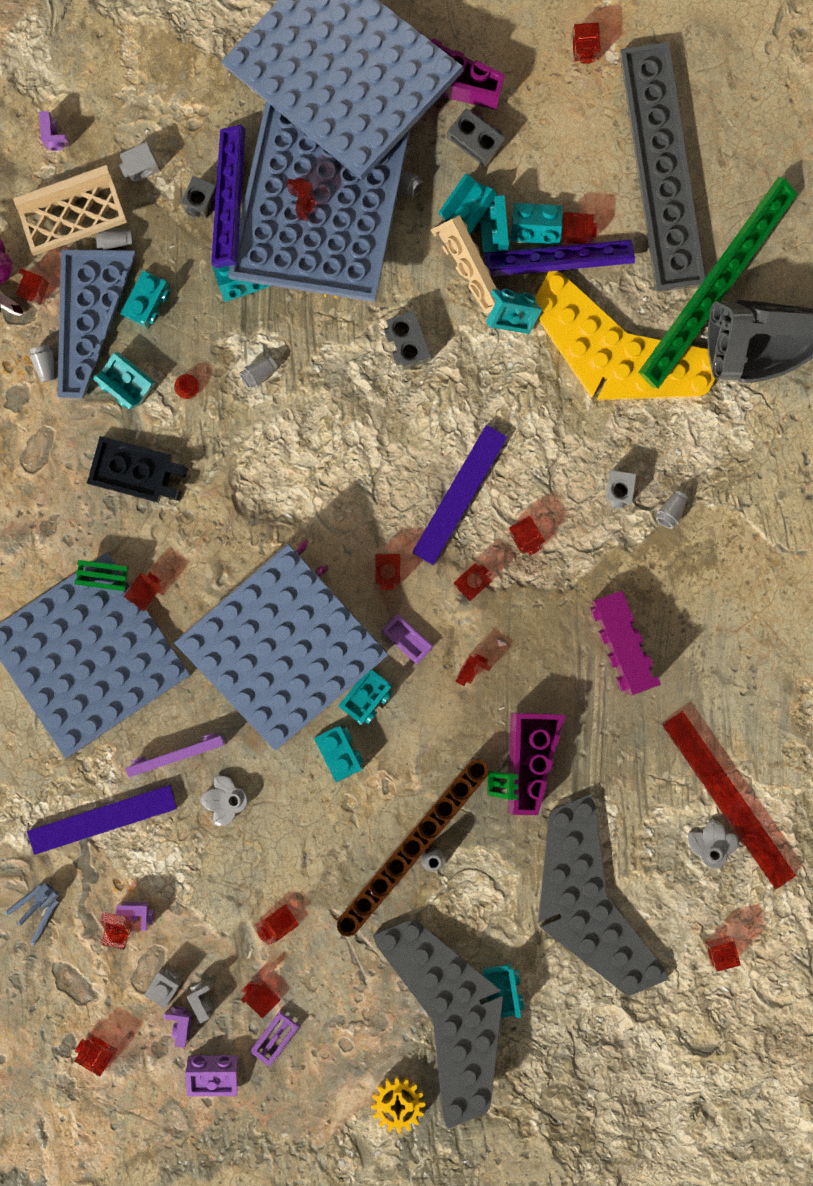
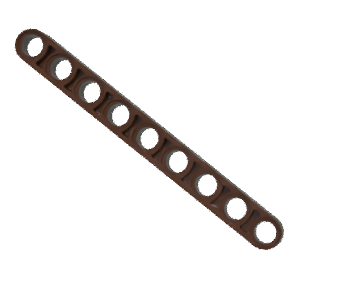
[337,758,489,937]

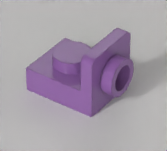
[39,111,70,151]
[116,902,154,931]
[164,1006,193,1048]

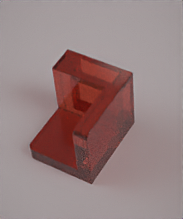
[15,268,49,306]

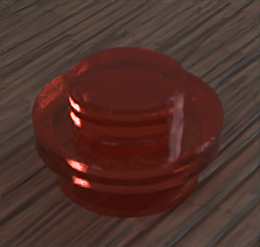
[174,374,199,399]

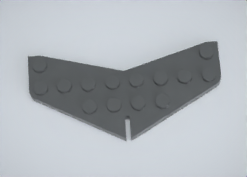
[537,793,669,995]
[373,920,503,1129]

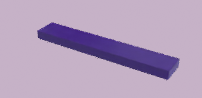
[211,125,246,268]
[485,239,635,277]
[412,425,507,565]
[27,785,178,855]

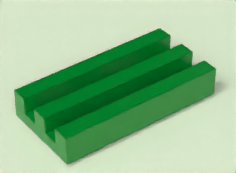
[74,560,129,592]
[487,771,518,800]

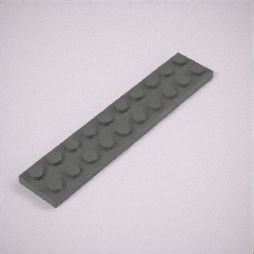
[619,42,705,292]

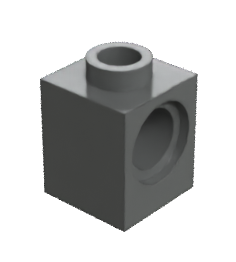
[181,176,216,219]

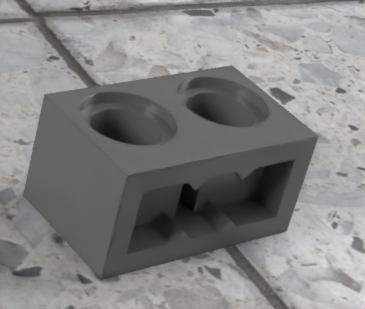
[447,108,505,168]
[383,310,431,371]

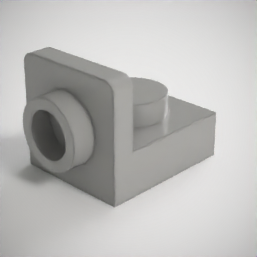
[144,968,182,1009]
[186,980,213,1024]

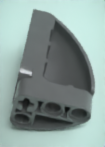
[708,300,813,383]

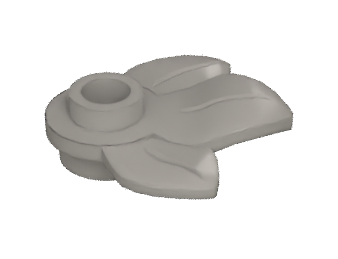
[200,776,248,826]
[688,818,738,869]

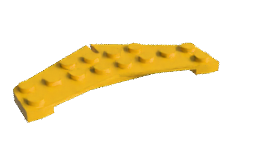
[535,271,715,400]

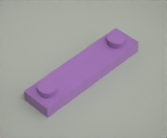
[126,732,226,778]

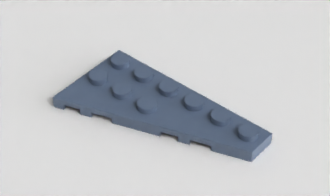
[57,250,137,399]

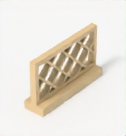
[13,165,127,256]

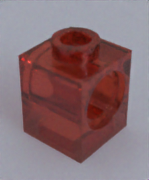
[572,22,601,64]
[560,212,597,244]
[507,516,545,556]
[375,554,400,590]
[453,563,492,602]
[705,936,741,972]
[74,1034,117,1076]

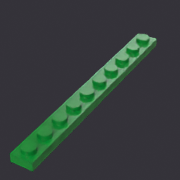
[638,177,797,389]

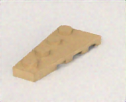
[431,215,499,313]

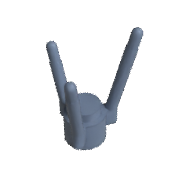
[6,882,60,945]

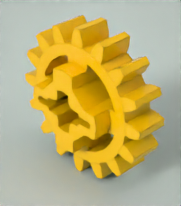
[371,1076,425,1134]

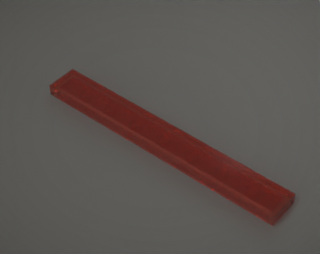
[661,711,796,890]

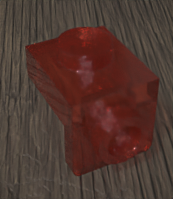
[286,178,316,221]
[123,572,164,612]
[255,904,299,945]

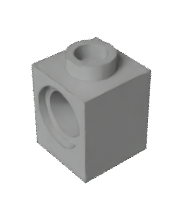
[119,142,160,183]
[604,470,636,509]

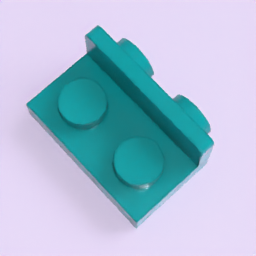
[439,174,497,235]
[480,195,509,254]
[120,270,171,329]
[486,289,542,334]
[314,725,365,783]

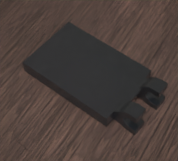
[87,436,188,503]

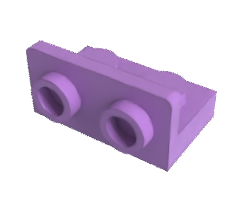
[185,1055,238,1096]

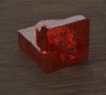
[455,654,491,686]
[100,912,132,950]
[240,978,281,1019]

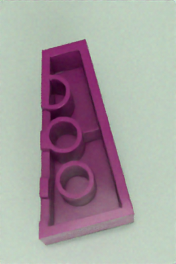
[416,29,505,110]
[590,591,661,695]
[508,713,566,815]

